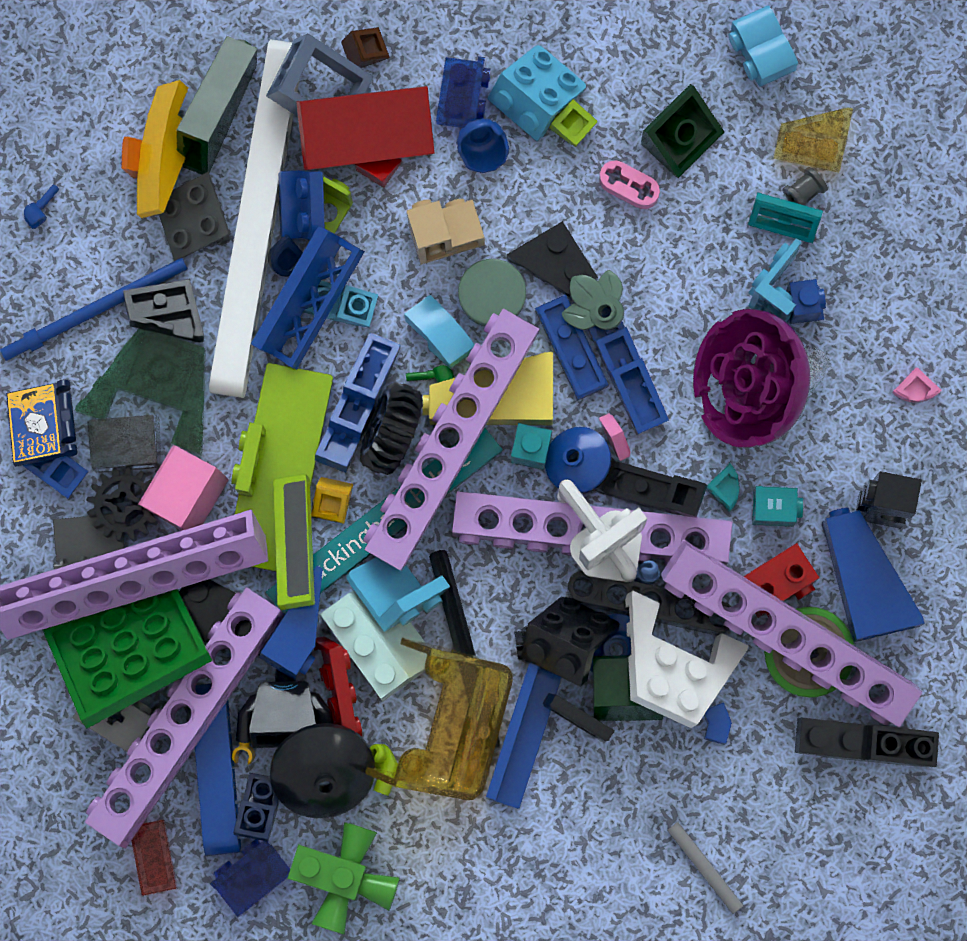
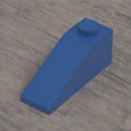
[259,566,323,680]

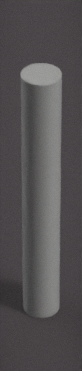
[667,822,744,914]

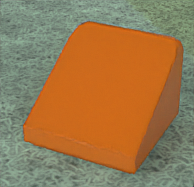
[121,136,142,178]

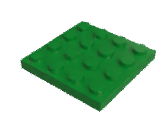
[42,589,213,729]

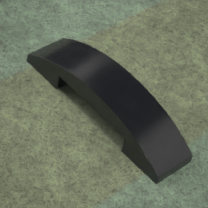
[576,455,708,518]

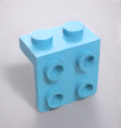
[487,45,586,141]
[346,557,450,632]

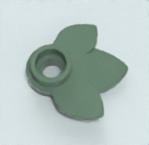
[562,270,624,330]

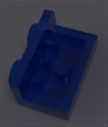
[210,839,291,917]

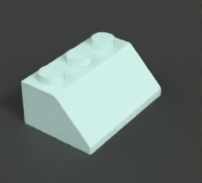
[320,591,438,702]

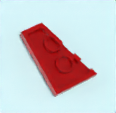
[314,636,362,737]

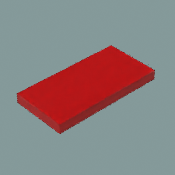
[296,86,435,170]

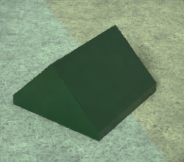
[641,84,725,178]
[593,655,663,721]

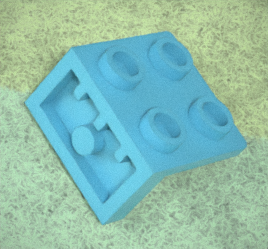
[748,238,802,323]

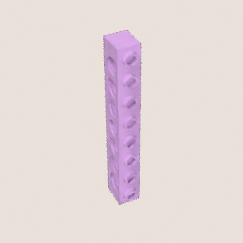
[363,308,539,571]
[452,491,732,565]
[0,510,268,640]
[661,539,923,727]
[85,587,285,849]

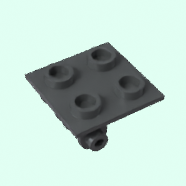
[159,172,231,261]
[53,514,125,569]

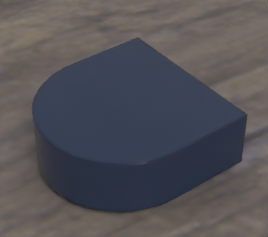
[268,235,303,277]

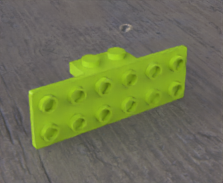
[231,363,333,572]

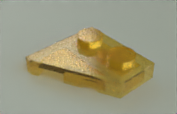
[773,107,853,173]

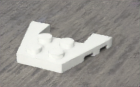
[625,591,748,728]

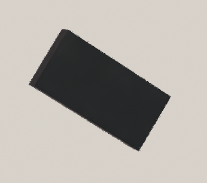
[542,693,615,742]

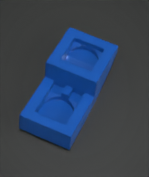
[22,456,89,499]

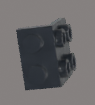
[521,597,620,687]

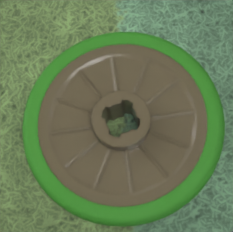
[764,607,854,698]

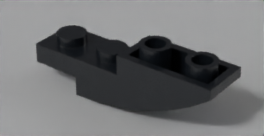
[795,717,939,767]

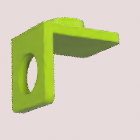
[323,176,353,233]

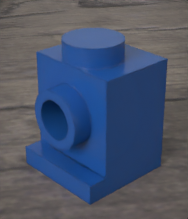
[786,279,826,324]

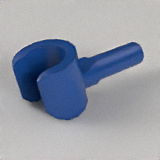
[24,184,59,229]

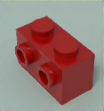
[743,543,819,618]

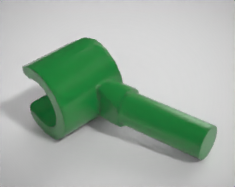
[406,365,455,383]

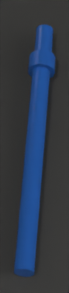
[0,258,188,361]

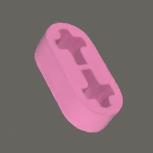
[599,160,660,209]

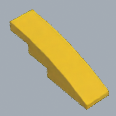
[137,80,189,218]

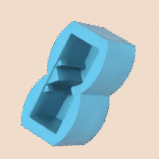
[728,5,798,87]

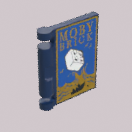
[6,379,78,467]

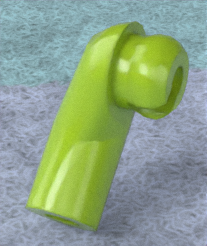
[370,744,399,796]

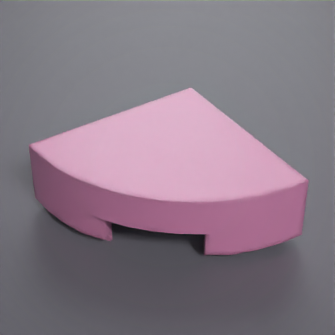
[892,367,942,402]
[599,413,631,461]

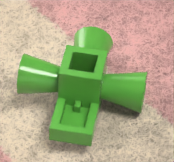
[287,822,400,935]

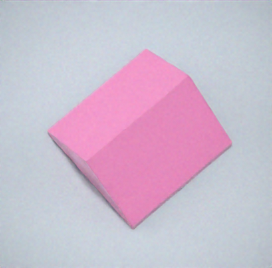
[138,445,229,531]

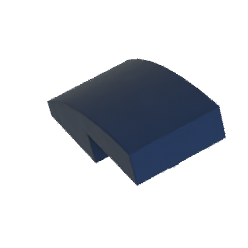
[233,772,280,841]

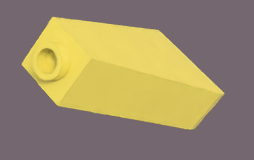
[423,352,553,425]

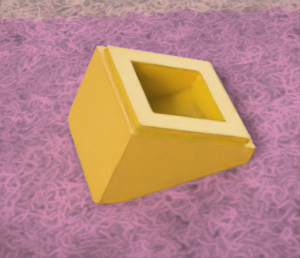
[311,477,353,524]

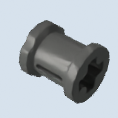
[782,167,828,206]

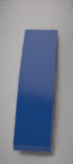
[588,307,669,434]
[315,332,401,473]

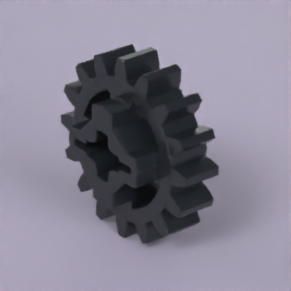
[86,467,158,542]

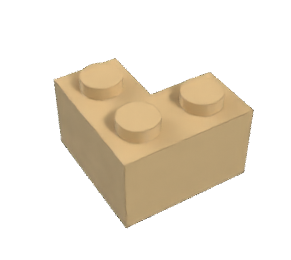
[406,199,485,265]

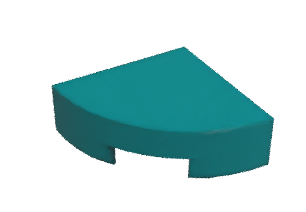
[706,463,740,512]

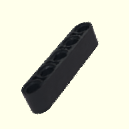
[567,571,731,635]

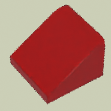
[355,158,402,188]

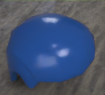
[456,118,509,173]

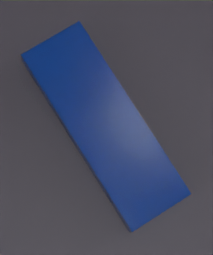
[535,294,609,401]

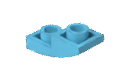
[303,281,378,328]
[404,295,475,369]

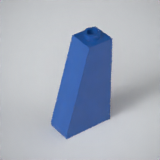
[822,507,925,642]

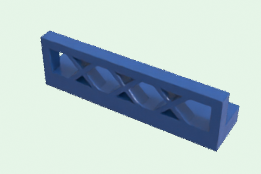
[251,226,365,370]
[486,663,562,809]

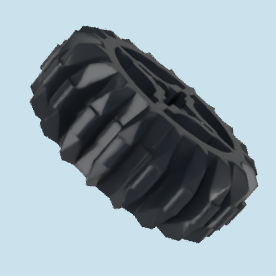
[360,382,423,475]

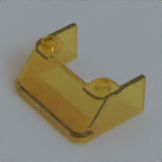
[366,638,513,800]

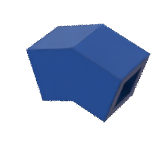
[704,702,732,745]

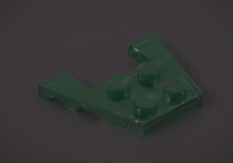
[75,328,206,455]

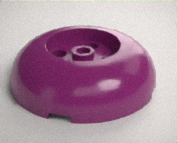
[693,309,811,448]

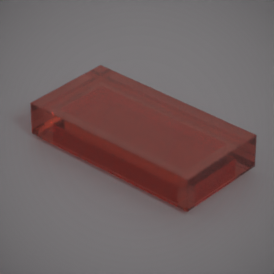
[131,820,178,896]

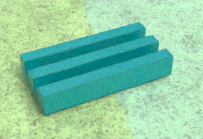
[748,192,823,244]

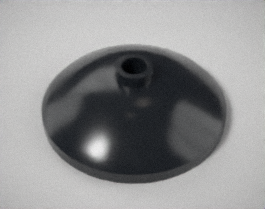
[270,723,375,818]

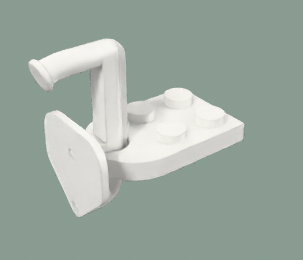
[558,480,647,582]

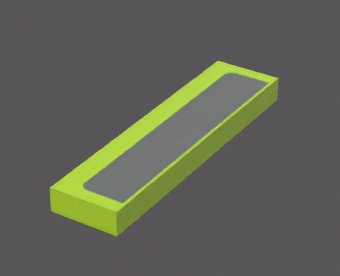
[273,474,315,610]

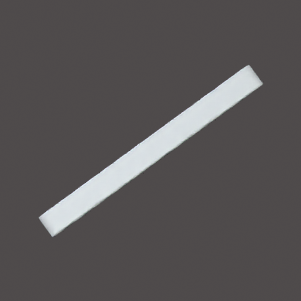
[209,39,300,398]

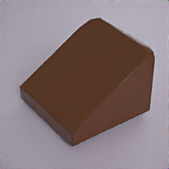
[341,27,390,68]

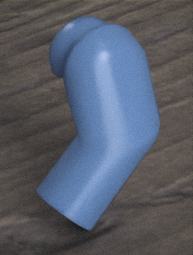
[634,560,660,585]

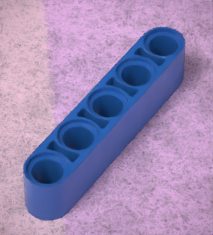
[195,683,241,856]

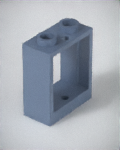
[266,33,374,116]

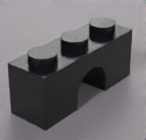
[856,471,922,529]

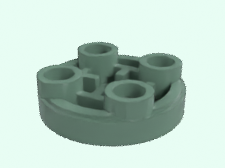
[458,259,526,326]

